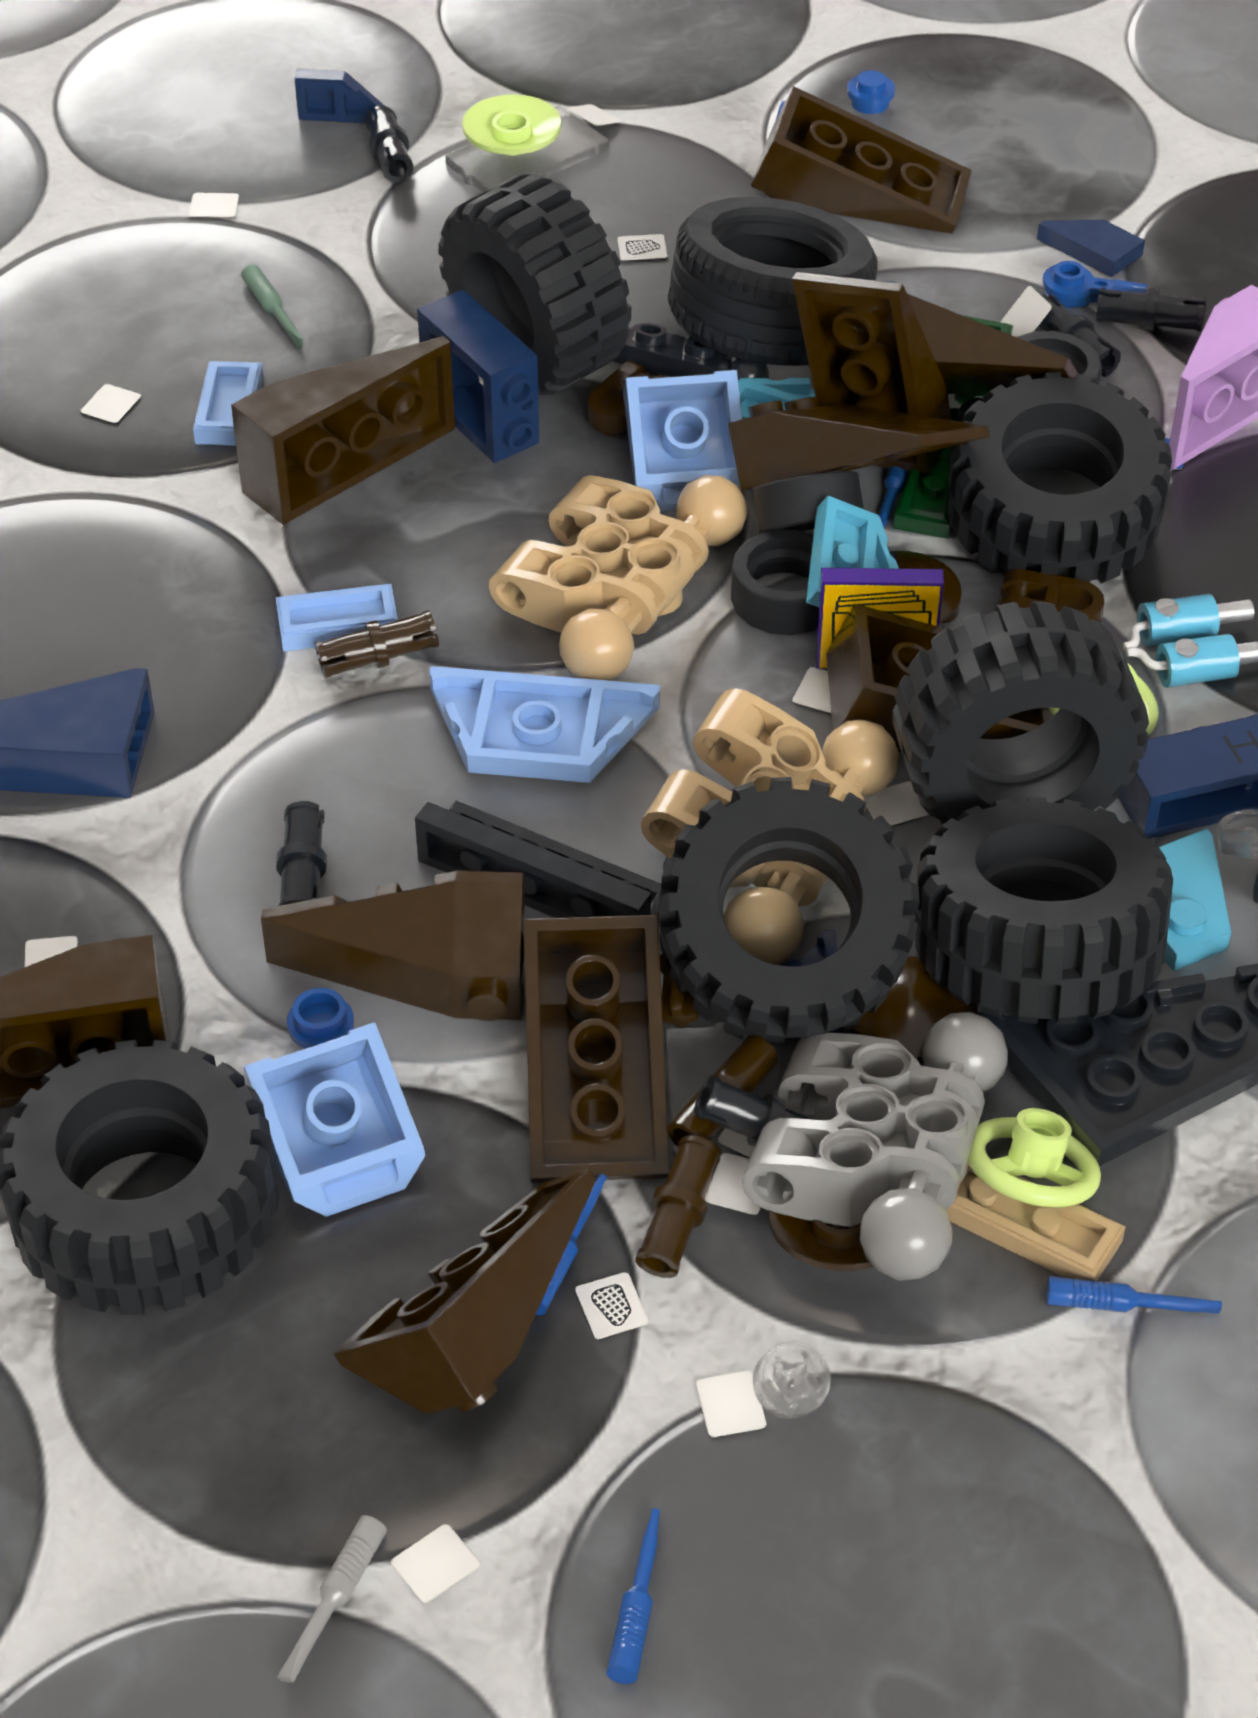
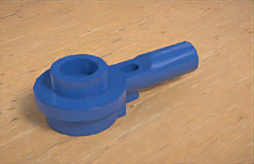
[1042,261,1148,308]

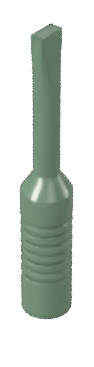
[241,264,304,349]

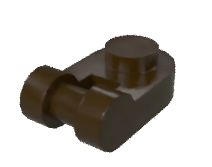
[588,361,667,436]
[995,569,1105,623]

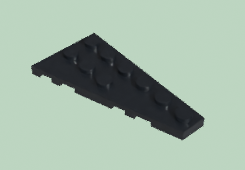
[978,964,1258,1166]

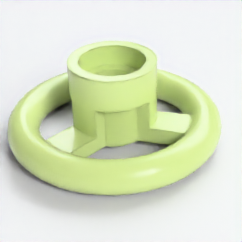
[968,1108,1101,1208]

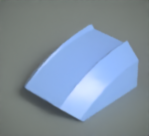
[623,370,742,512]
[243,1022,426,1217]

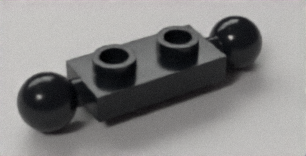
[613,323,769,381]

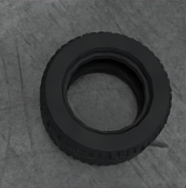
[668,197,878,366]

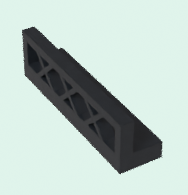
[415,800,661,925]

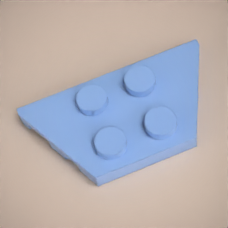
[429,666,660,783]

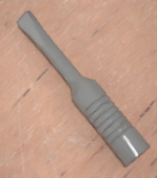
[277,1515,387,1683]

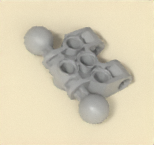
[742,1012,1008,1281]

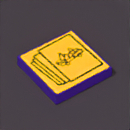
[816,568,944,670]

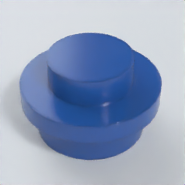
[847,70,895,114]
[287,988,354,1049]

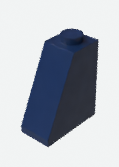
[0,668,155,798]

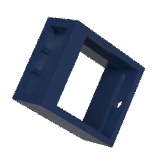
[417,290,540,463]

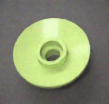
[462,94,561,155]

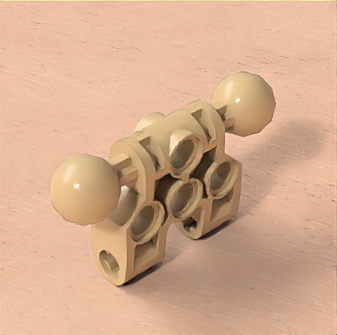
[489,475,748,681]
[640,688,899,965]

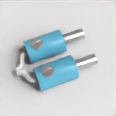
[1123,593,1258,688]

